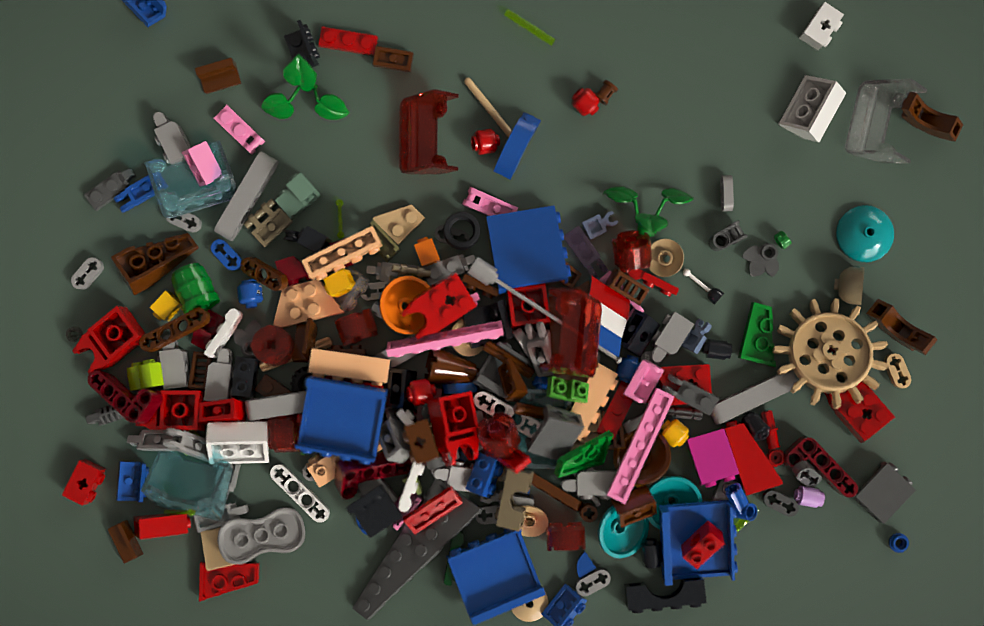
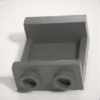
[472,341,531,402]
[525,405,584,460]
[853,462,916,524]

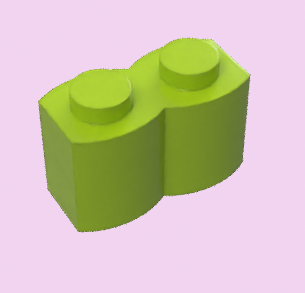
[126,359,164,391]

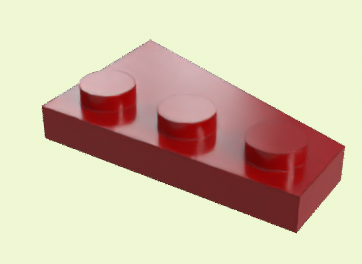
[199,561,260,602]

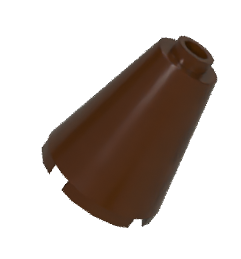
[424,349,479,384]

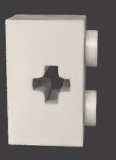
[799,2,844,51]

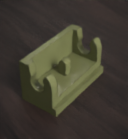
[362,220,401,262]

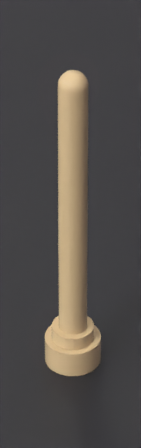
[464,78,512,138]

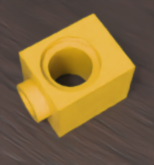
[323,269,357,298]
[150,290,182,321]

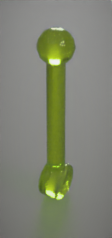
[336,199,345,238]
[164,508,195,516]

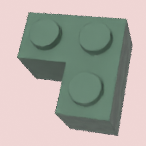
[275,172,322,220]

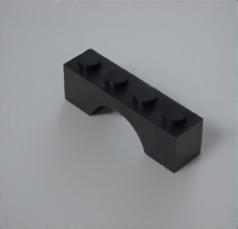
[624,578,707,613]

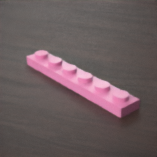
[386,320,504,357]
[606,388,674,504]

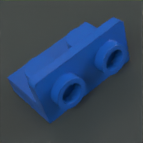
[542,584,587,626]

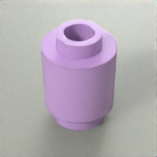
[794,486,825,508]

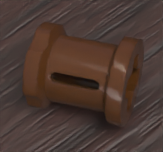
[595,80,618,105]
[579,503,598,523]

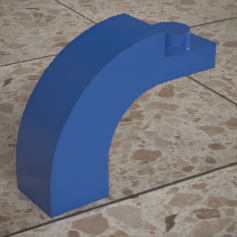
[494,112,541,180]

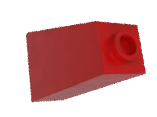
[721,420,783,496]

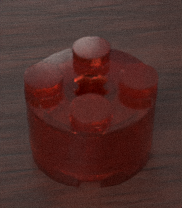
[612,230,652,272]
[334,308,378,346]
[251,325,294,366]
[267,413,301,453]
[476,413,521,459]
[546,522,586,551]

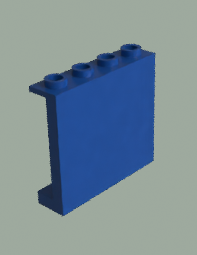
[486,205,571,294]
[295,376,388,464]
[659,500,738,586]
[446,528,546,626]

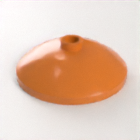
[379,276,430,334]

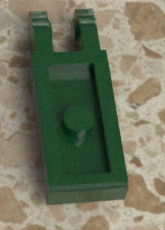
[444,531,464,586]

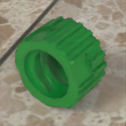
[774,231,792,249]

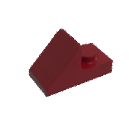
[191,309,226,351]

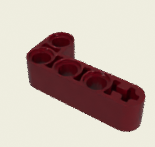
[88,370,163,424]
[784,436,858,498]
[334,452,413,500]

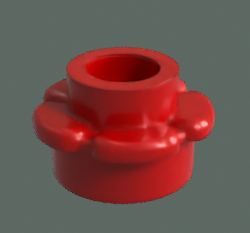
[766,448,784,467]

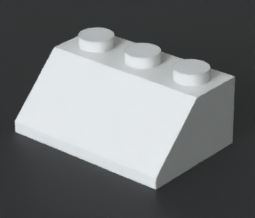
[779,75,846,142]
[206,421,269,464]

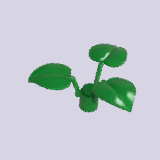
[261,54,350,120]
[603,187,694,238]

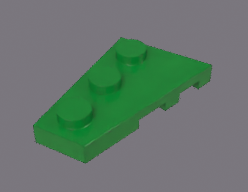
[738,302,776,367]
[554,430,613,478]

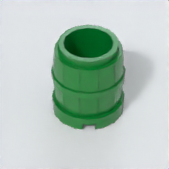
[171,263,220,314]

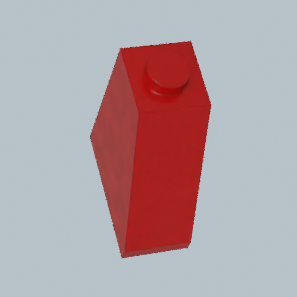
[133,512,191,539]

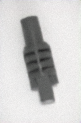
[86,403,126,426]

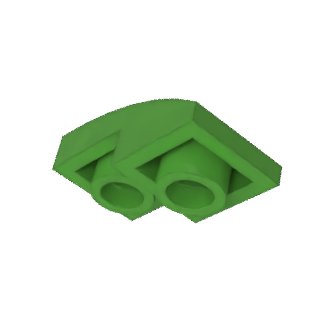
[546,376,589,403]

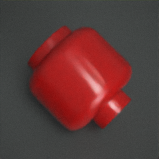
[572,87,600,116]
[471,129,500,155]
[406,378,436,406]

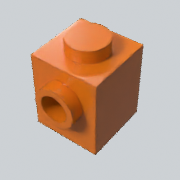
[414,237,441,267]

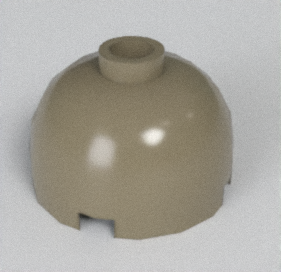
[834,267,864,305]

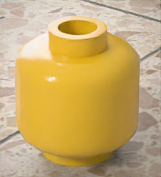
[660,419,689,447]

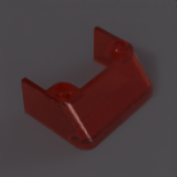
[399,89,459,174]
[540,289,602,378]

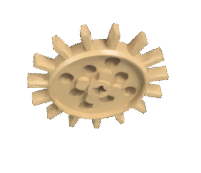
[773,298,888,409]

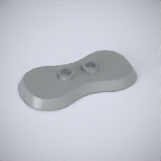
[218,507,305,564]

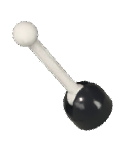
[683,269,724,305]

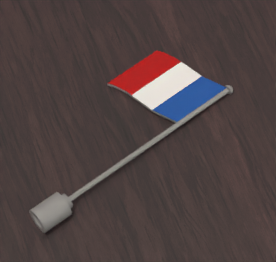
[467,257,630,363]

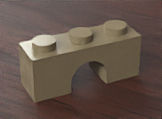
[495,468,534,531]

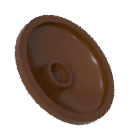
[613,430,671,485]

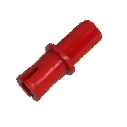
[761,410,780,449]

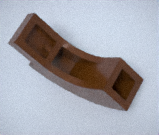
[901,92,963,142]
[866,299,937,355]

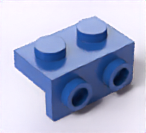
[122,0,167,28]
[465,453,504,499]
[116,461,149,502]

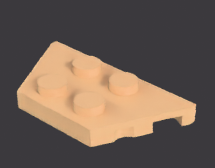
[273,279,344,330]

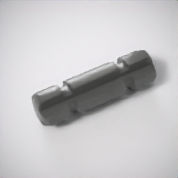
[666,407,703,420]

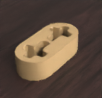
[884,353,911,388]

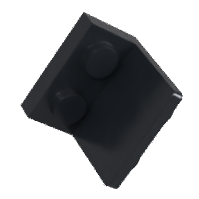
[284,19,320,68]
[462,300,514,349]
[346,484,402,538]

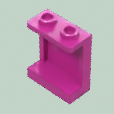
[685,429,739,488]

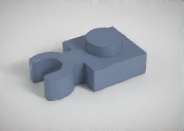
[582,211,618,240]
[681,319,712,354]

